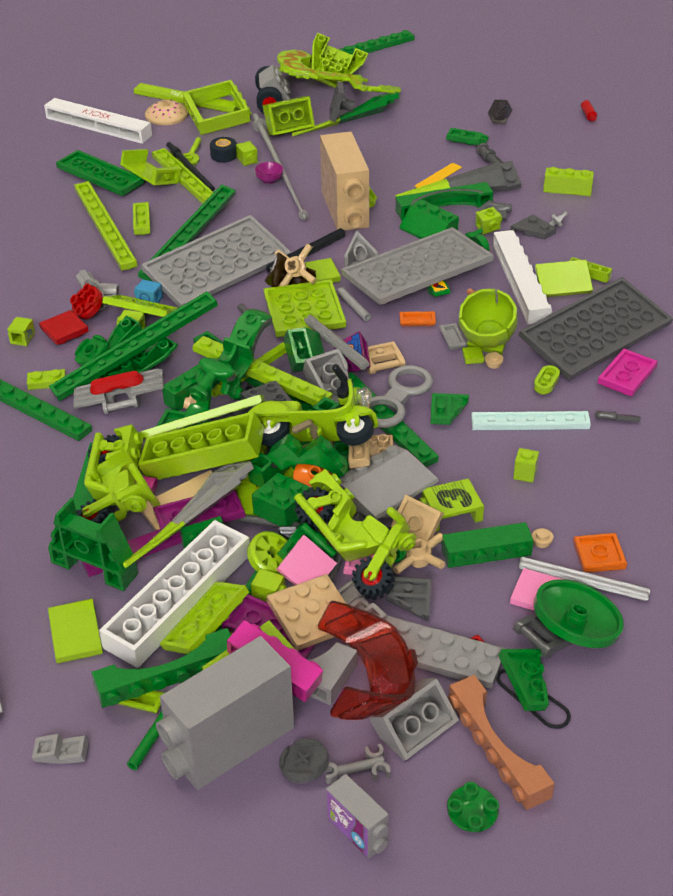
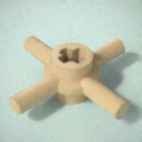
[275,243,317,286]
[393,533,445,574]

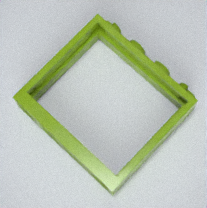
[182,80,252,135]

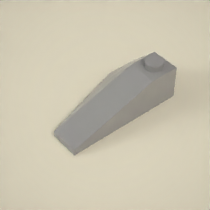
[302,348,350,403]

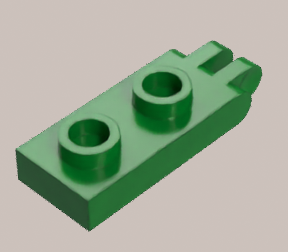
[447,128,489,145]

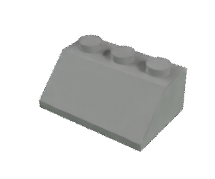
[369,678,459,760]

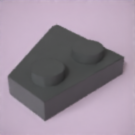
[510,215,556,240]
[385,577,431,621]

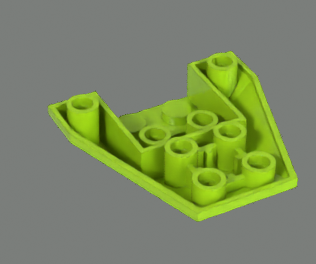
[311,33,368,88]

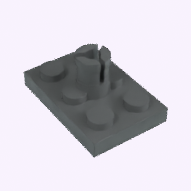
[329,81,355,122]

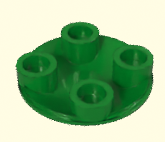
[447,782,499,832]

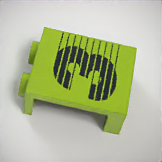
[419,478,484,532]

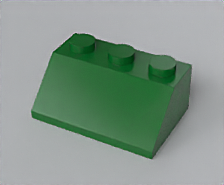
[399,199,459,239]

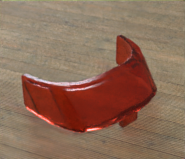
[318,600,418,720]

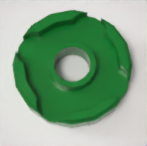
[75,335,109,366]

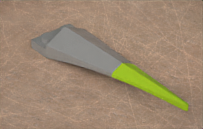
[123,461,254,568]

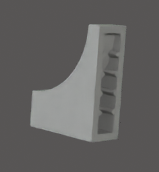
[308,642,357,705]

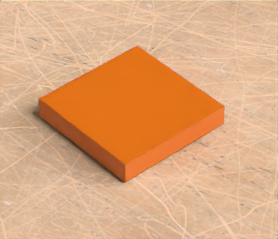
[573,533,627,573]

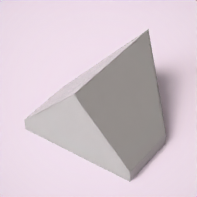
[344,230,378,268]

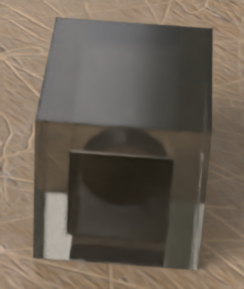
[488,99,512,124]

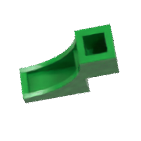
[267,433,349,478]

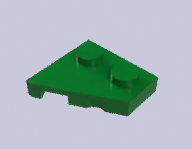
[430,393,469,425]

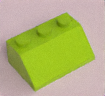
[543,167,594,196]

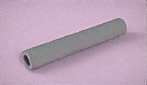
[337,287,371,321]

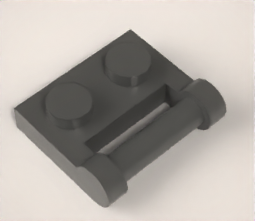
[513,613,573,659]

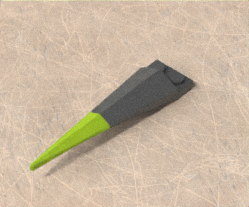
[395,161,521,198]

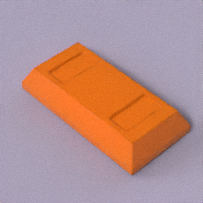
[400,311,436,326]

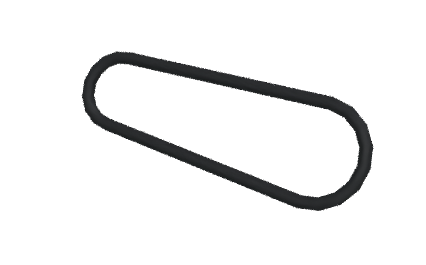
[496,669,571,729]

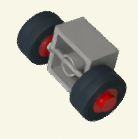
[255,65,291,114]

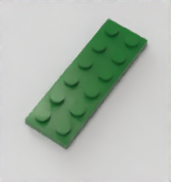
[56,150,144,196]

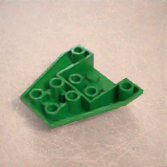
[97,315,178,379]

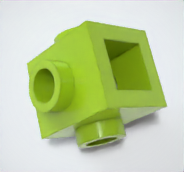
[475,207,502,234]

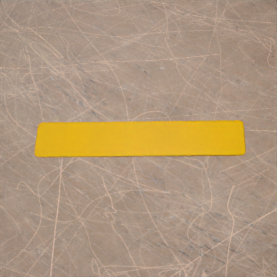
[415,163,462,188]

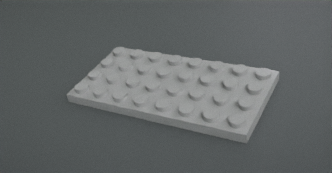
[141,215,291,307]
[341,227,494,305]

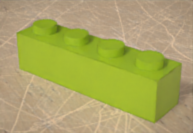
[569,257,612,283]

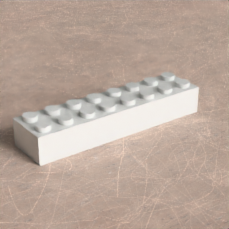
[99,520,249,668]

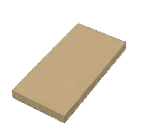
[141,470,212,531]

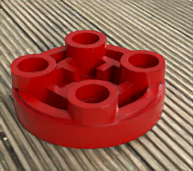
[70,283,103,320]

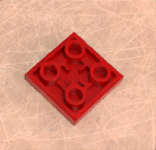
[39,310,89,345]

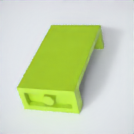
[120,149,181,185]

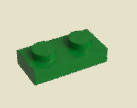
[180,516,223,548]

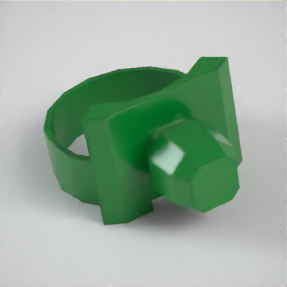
[465,228,490,251]

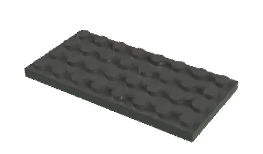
[519,277,673,381]

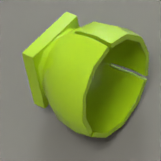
[458,289,518,355]

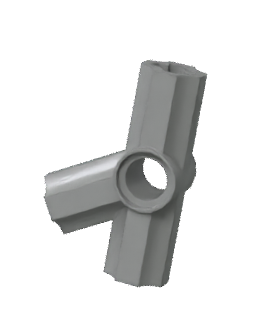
[76,270,119,311]

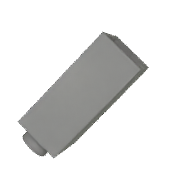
[156,636,294,790]

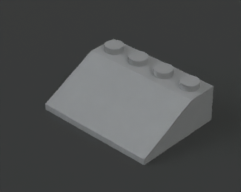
[339,445,439,519]

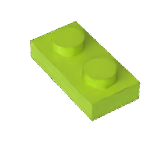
[27,369,66,390]

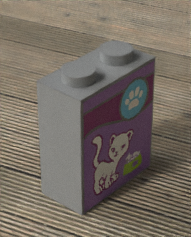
[326,774,389,859]

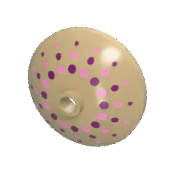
[145,100,188,125]

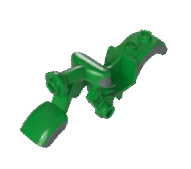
[181,308,272,429]

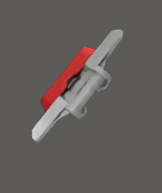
[73,369,164,414]

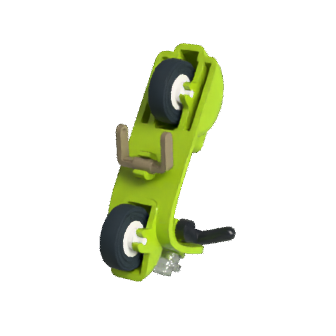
[248,364,379,447]

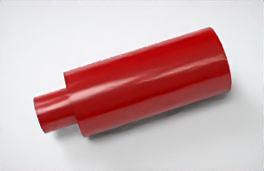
[581,100,597,121]

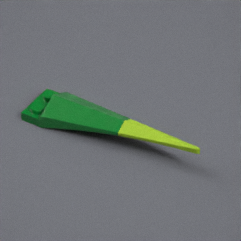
[292,92,399,137]

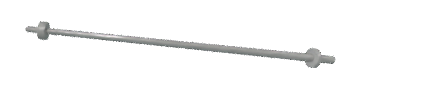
[252,113,308,220]

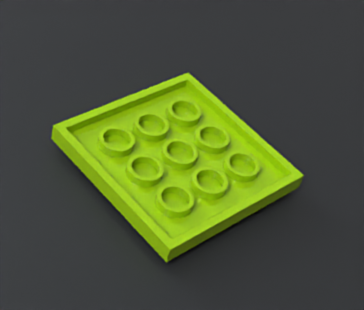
[263,279,346,337]

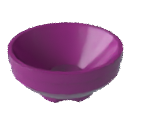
[255,162,283,184]

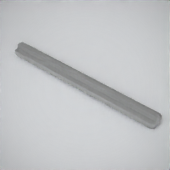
[304,315,369,370]
[519,557,650,601]

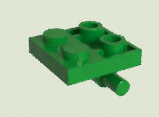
[277,522,337,559]

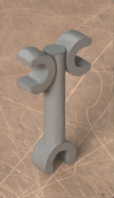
[324,743,390,784]

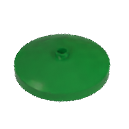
[533,579,624,648]

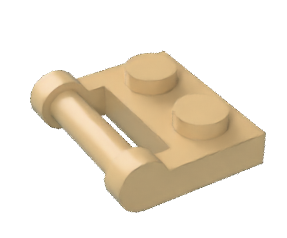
[367,341,405,375]

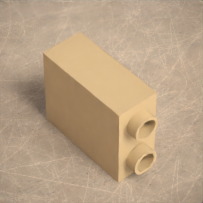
[320,132,369,230]

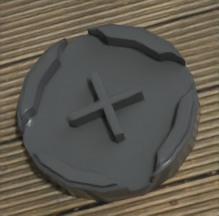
[279,738,329,784]

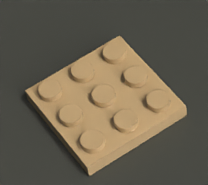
[266,574,359,651]

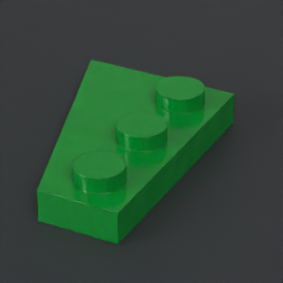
[498,649,549,711]

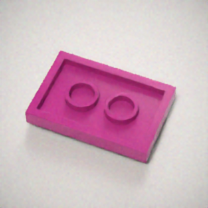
[598,349,658,397]

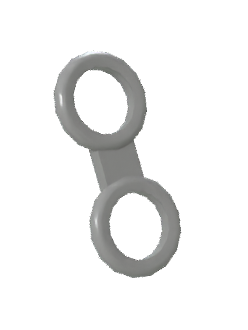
[370,365,433,428]

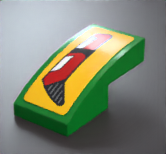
[427,280,450,297]

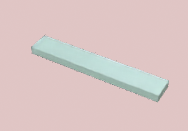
[471,411,591,430]

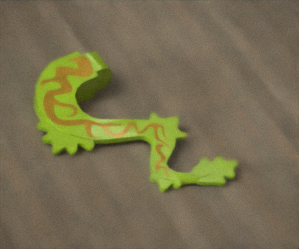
[276,49,401,93]

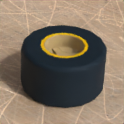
[210,137,237,163]

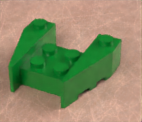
[48,498,138,591]

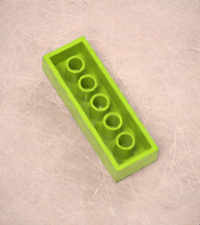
[138,411,265,480]

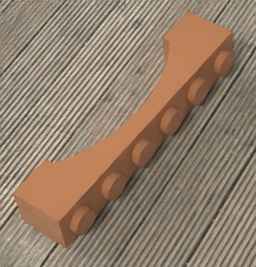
[447,675,555,810]

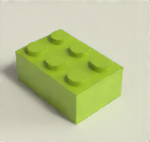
[263,96,315,135]

